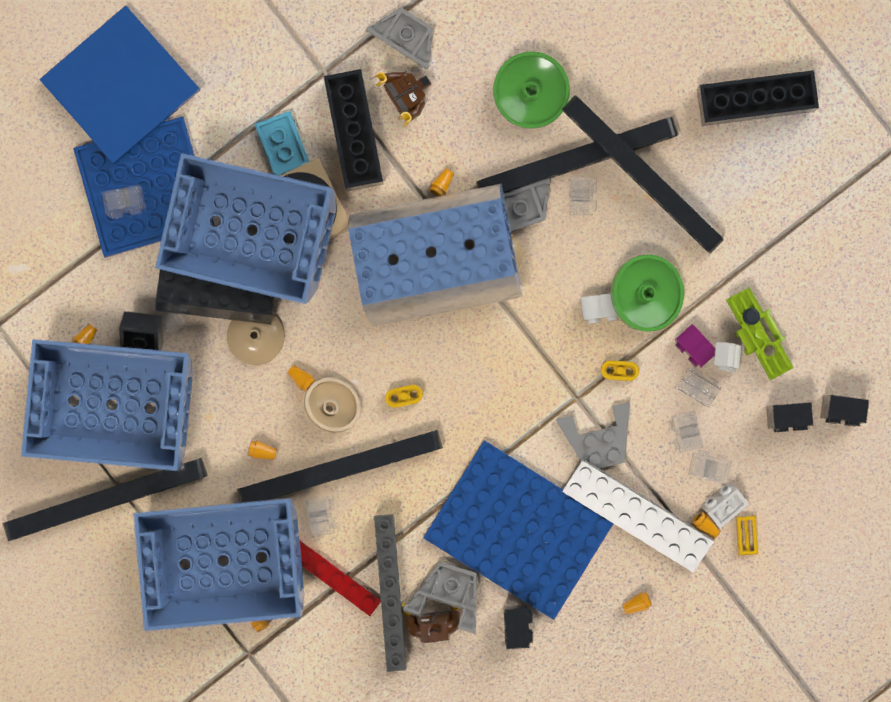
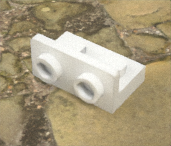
[701,482,749,529]

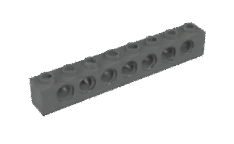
[374,514,407,672]

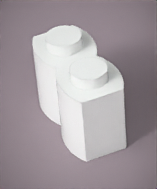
[580,293,618,324]
[714,342,742,373]

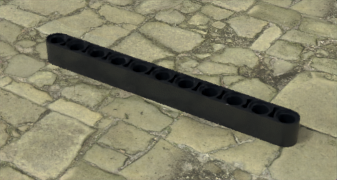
[561,95,724,254]
[476,117,679,193]
[237,430,443,503]
[2,458,208,541]

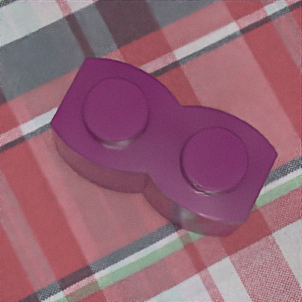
[675,324,715,368]

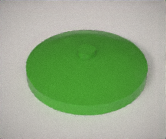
[493,52,570,129]
[611,255,684,332]

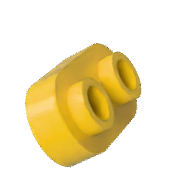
[600,360,639,381]
[385,385,423,408]

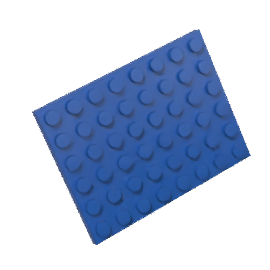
[423,440,614,620]

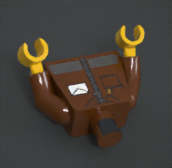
[373,72,432,127]
[402,603,460,643]

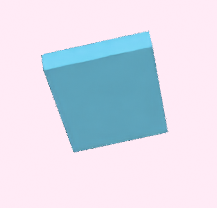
[254,111,309,176]

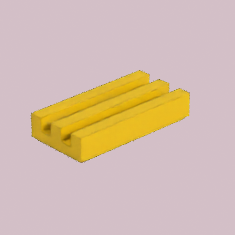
[736,516,758,556]

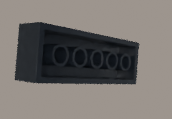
[323,69,384,192]
[697,70,819,126]
[155,269,274,325]

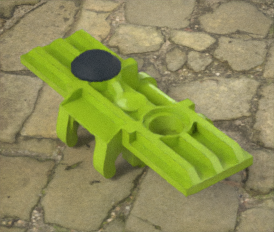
[726,287,794,381]

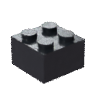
[119,311,163,351]
[820,395,869,427]
[766,402,813,432]
[503,605,533,649]

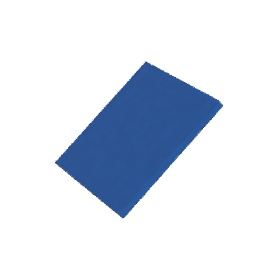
[39,5,201,165]
[73,116,215,258]

